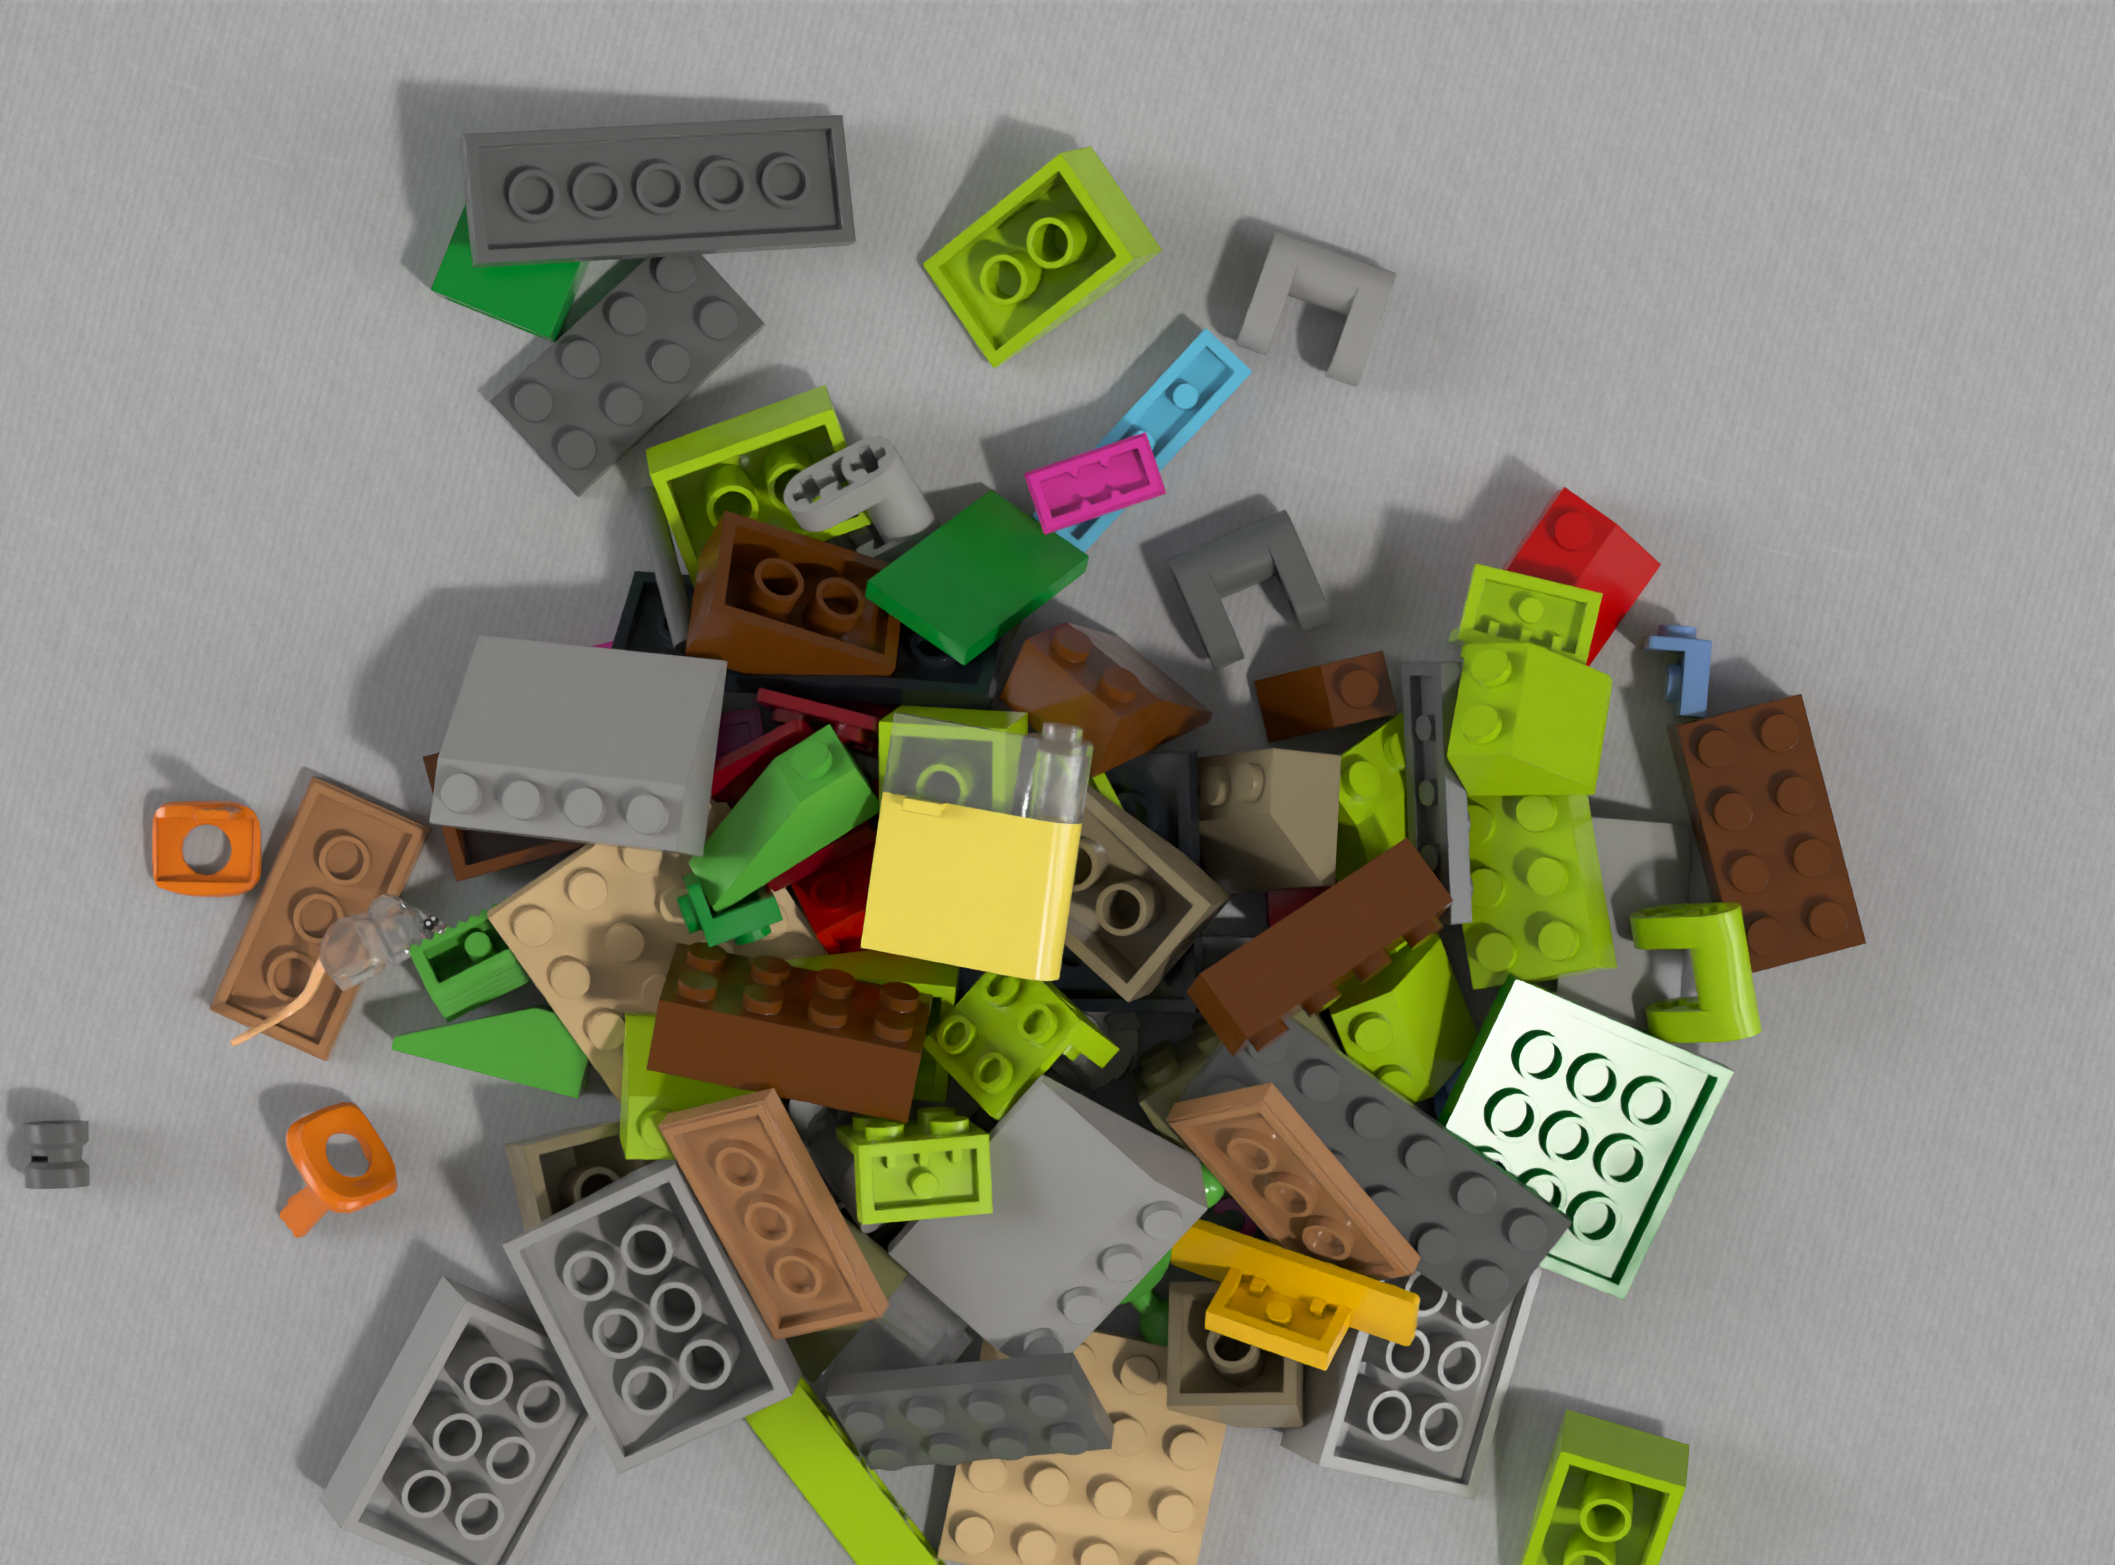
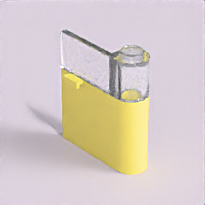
[861,712,1094,981]

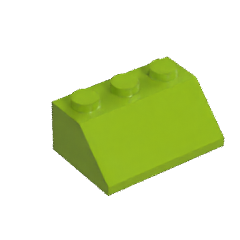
[645,384,873,588]

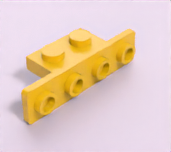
[1170,1219,1420,1371]

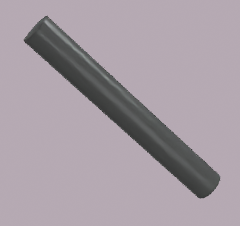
[635,486,691,655]

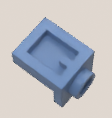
[1641,625,1712,719]

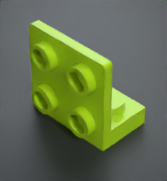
[1448,563,1603,665]
[923,972,1120,1121]
[836,1106,993,1225]

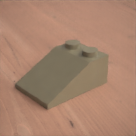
[1034,771,1232,1003]

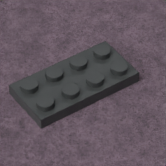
[490,254,766,497]
[825,1352,1114,1471]

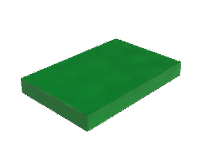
[865,490,1089,665]

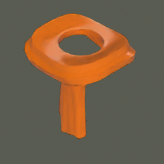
[152,801,261,898]
[279,1102,398,1238]

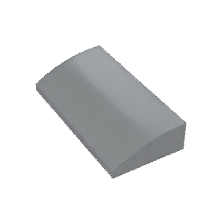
[1551,817,1693,1044]

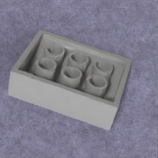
[430,635,727,857]
[888,1074,1208,1358]
[502,1160,802,1474]
[1280,1266,1543,1500]
[319,1276,595,1565]

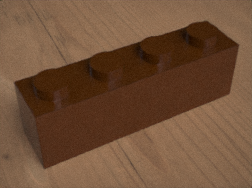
[1186,837,1454,1057]

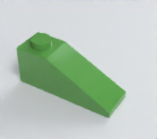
[688,724,879,914]
[391,1004,592,1099]

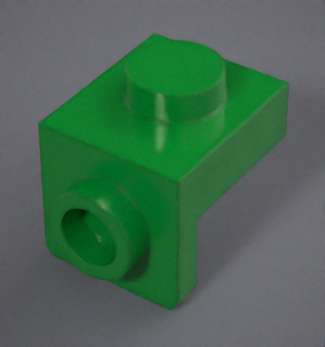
[676,872,783,948]

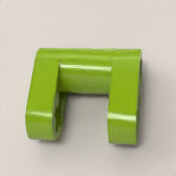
[1629,902,1762,1043]

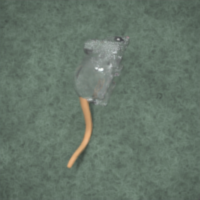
[231,894,447,1046]

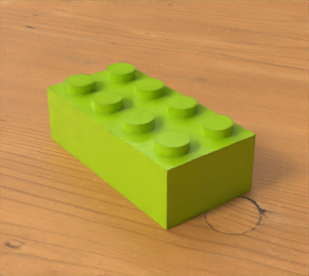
[1462,793,1618,990]

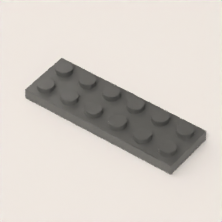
[459,115,856,268]
[1180,1017,1572,1324]

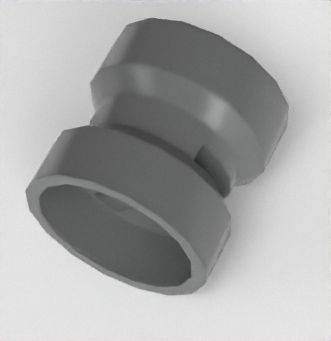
[24,1120,90,1189]

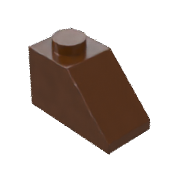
[1254,650,1397,743]

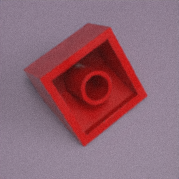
[1502,487,1661,666]

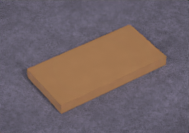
[209,776,432,1061]
[1166,1082,1421,1281]
[658,1088,890,1340]

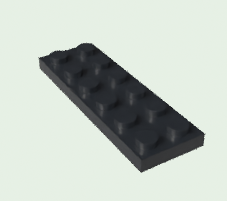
[611,571,1009,710]

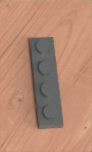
[1401,660,1473,925]

